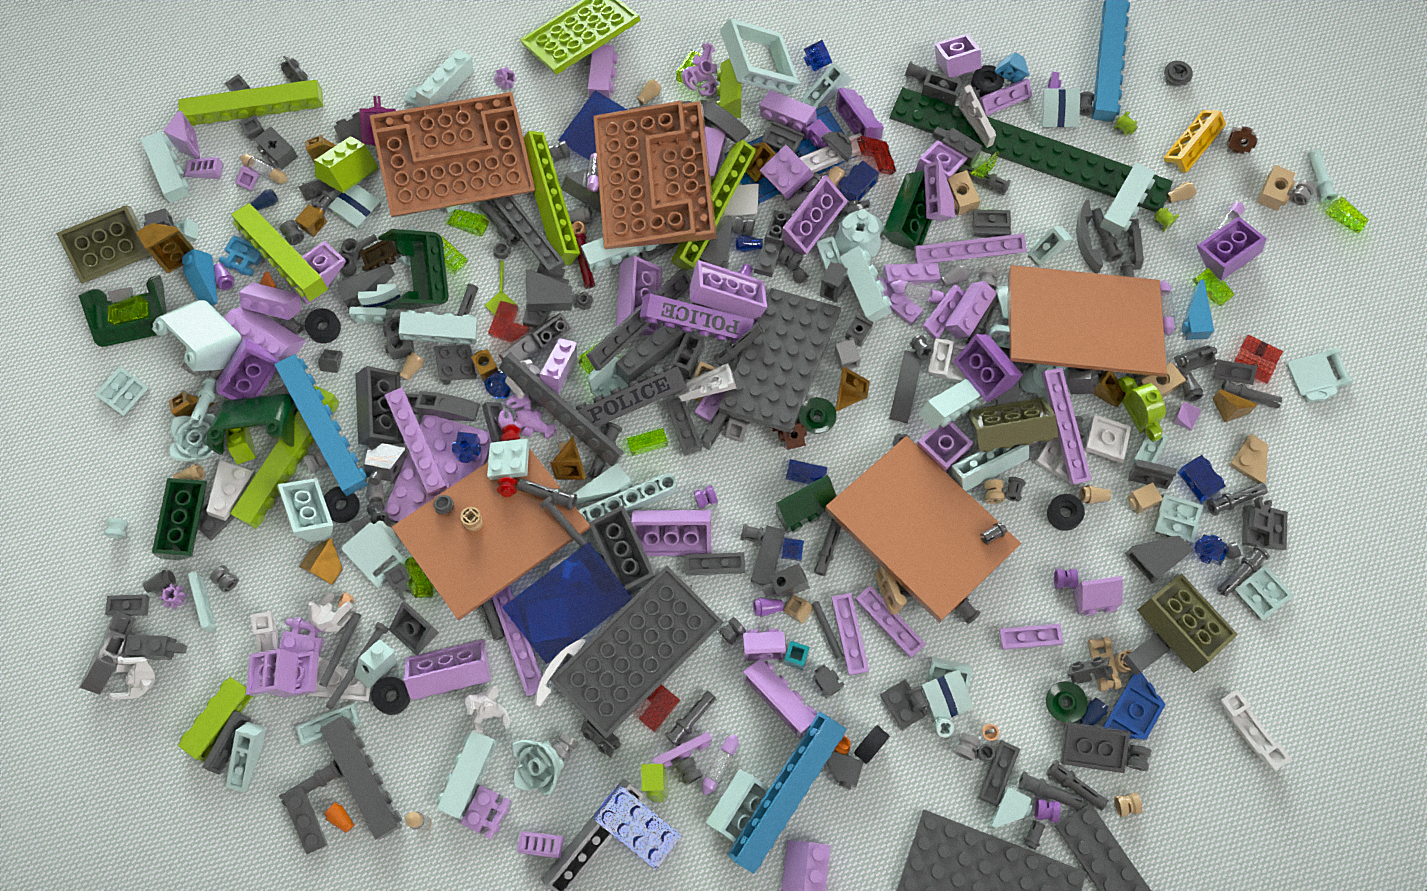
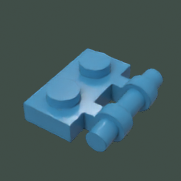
[219,235,263,276]

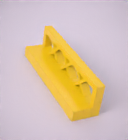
[1163,110,1226,173]

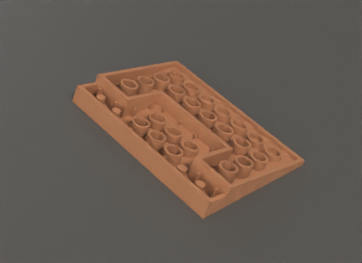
[369,92,535,217]
[593,101,717,249]
[1007,265,1167,377]
[825,436,1021,623]
[392,448,591,621]

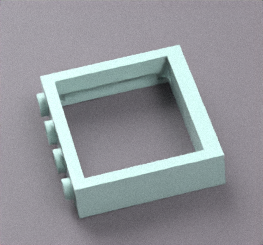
[720,18,800,95]

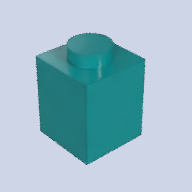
[784,641,810,670]

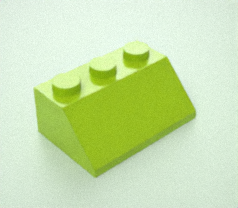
[717,58,741,118]
[315,136,378,193]

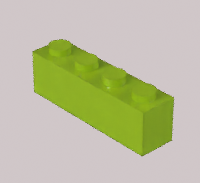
[178,677,253,762]
[641,764,668,802]

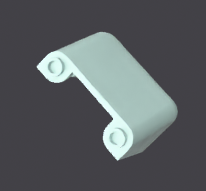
[152,300,242,371]

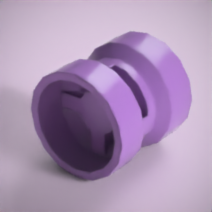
[693,485,718,509]
[1054,569,1078,589]
[1035,798,1060,823]

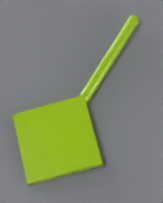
[484,260,517,321]

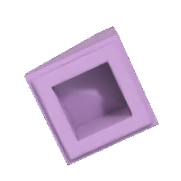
[235,165,260,191]
[1173,402,1201,430]

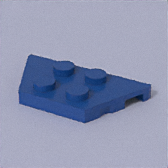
[1102,671,1166,741]

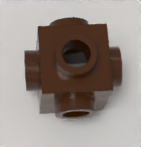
[1227,126,1258,154]
[778,421,807,450]

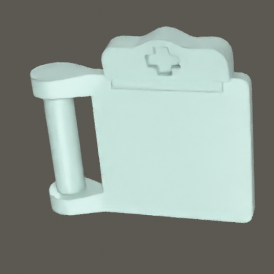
[1287,348,1353,403]
[341,521,408,588]

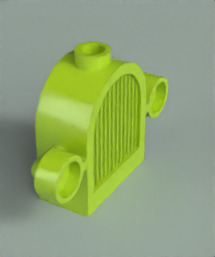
[1118,375,1166,442]

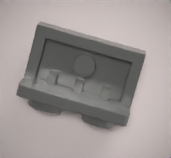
[334,112,361,142]

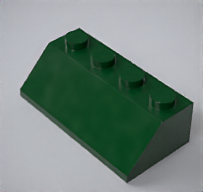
[882,171,932,251]
[152,478,207,560]

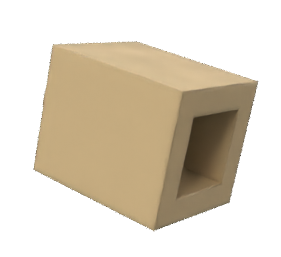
[1127,482,1163,514]

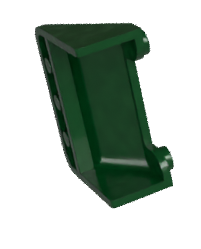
[79,275,167,347]
[206,394,295,455]

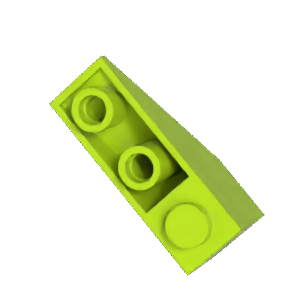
[226,427,256,465]

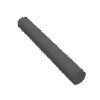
[811,601,843,659]

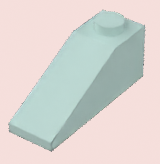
[800,63,851,110]
[575,463,632,504]
[226,722,267,793]

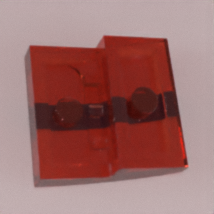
[1233,334,1283,384]

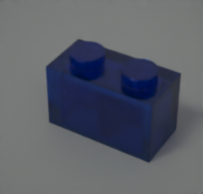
[839,160,879,202]
[1178,455,1226,503]

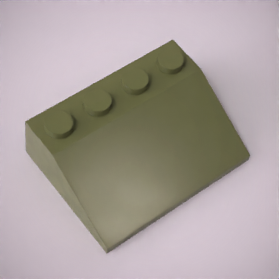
[56,205,151,284]
[967,397,1058,452]
[1137,573,1238,673]

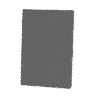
[1060,722,1130,773]

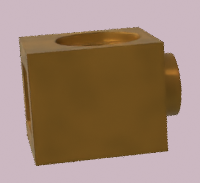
[295,204,328,237]
[471,349,500,382]

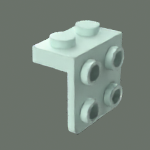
[587,356,628,397]

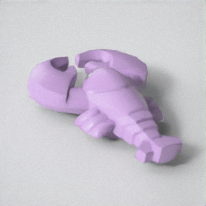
[681,43,717,96]
[498,394,555,439]

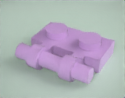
[279,617,325,656]
[460,785,511,840]

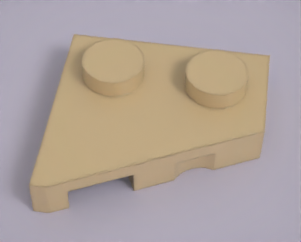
[1229,434,1268,484]

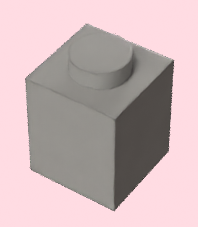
[835,339,861,371]

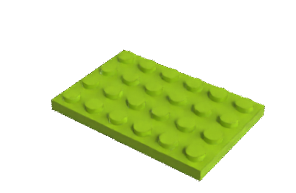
[520,0,641,75]

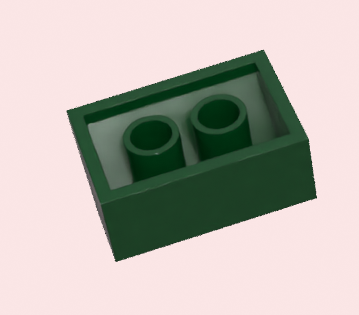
[775,475,837,533]

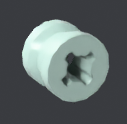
[104,518,128,538]

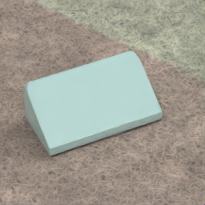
[928,657,972,690]

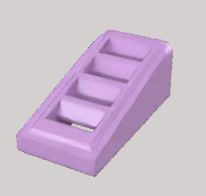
[184,157,223,179]
[517,831,564,858]

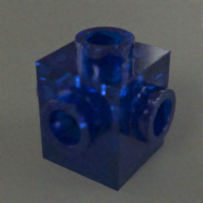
[803,40,833,71]
[452,431,481,463]
[1194,534,1229,566]

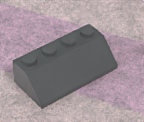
[355,366,404,446]
[589,505,656,596]

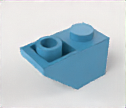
[995,52,1030,83]

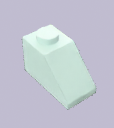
[1028,226,1074,266]
[989,787,1032,829]

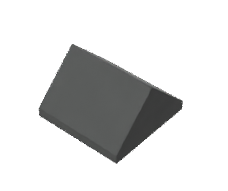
[389,601,439,655]

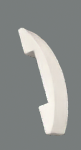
[251,611,279,695]
[534,639,586,711]
[1220,689,1292,771]

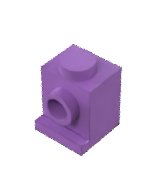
[805,119,832,149]

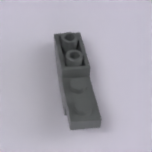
[754,210,792,277]
[498,313,571,361]
[406,391,480,422]
[79,611,136,695]

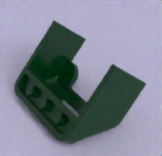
[378,229,449,310]

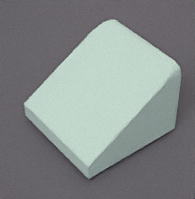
[175,219,198,240]

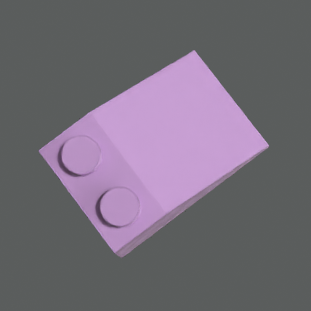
[283,241,346,305]

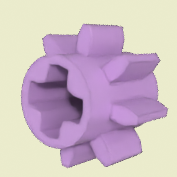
[494,67,516,90]
[159,584,188,610]

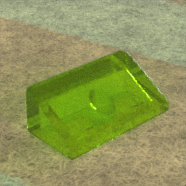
[970,151,999,179]
[627,428,668,456]

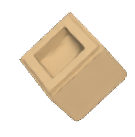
[783,594,813,624]

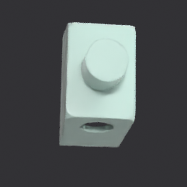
[354,640,397,689]

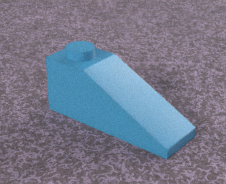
[182,249,218,306]
[1182,280,1214,340]

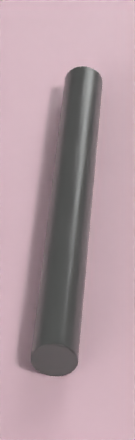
[319,612,361,687]

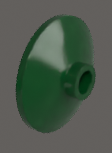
[798,397,837,434]
[1046,681,1088,723]

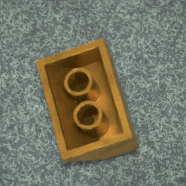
[136,223,195,274]

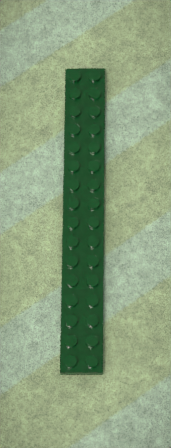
[889,87,1173,212]

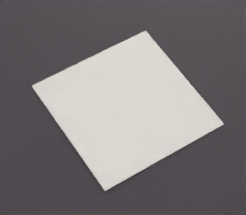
[724,184,759,216]

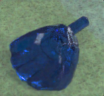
[484,370,511,398]

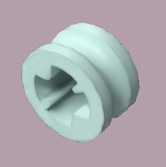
[933,717,954,738]

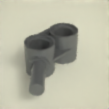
[339,234,378,277]

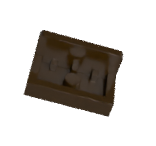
[360,240,401,272]

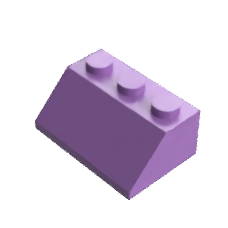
[836,88,884,146]
[1197,217,1267,281]
[953,334,1023,402]
[215,338,279,400]

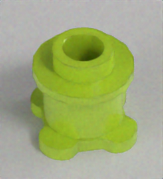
[1114,111,1138,136]
[1154,207,1179,232]

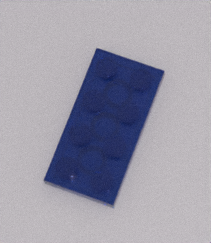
[592,784,682,870]

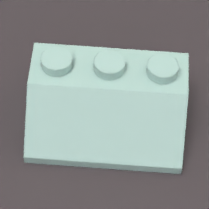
[277,478,333,542]
[706,769,769,843]

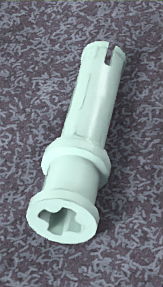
[1309,149,1338,203]
[189,378,217,427]

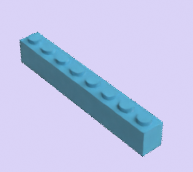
[1092,0,1130,122]
[274,354,368,496]
[727,711,847,874]

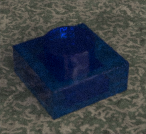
[782,538,804,561]

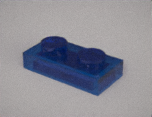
[786,459,828,484]

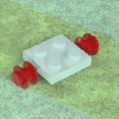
[487,424,530,497]

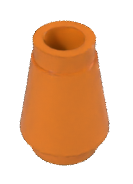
[324,802,355,834]

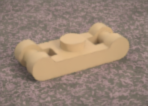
[875,565,907,615]
[1088,637,1121,692]

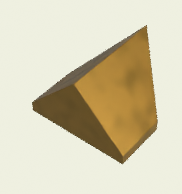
[305,135,336,164]
[745,142,776,182]
[836,367,870,412]
[1094,371,1126,407]
[1213,389,1257,422]
[169,391,215,417]
[550,436,586,480]
[299,537,343,585]

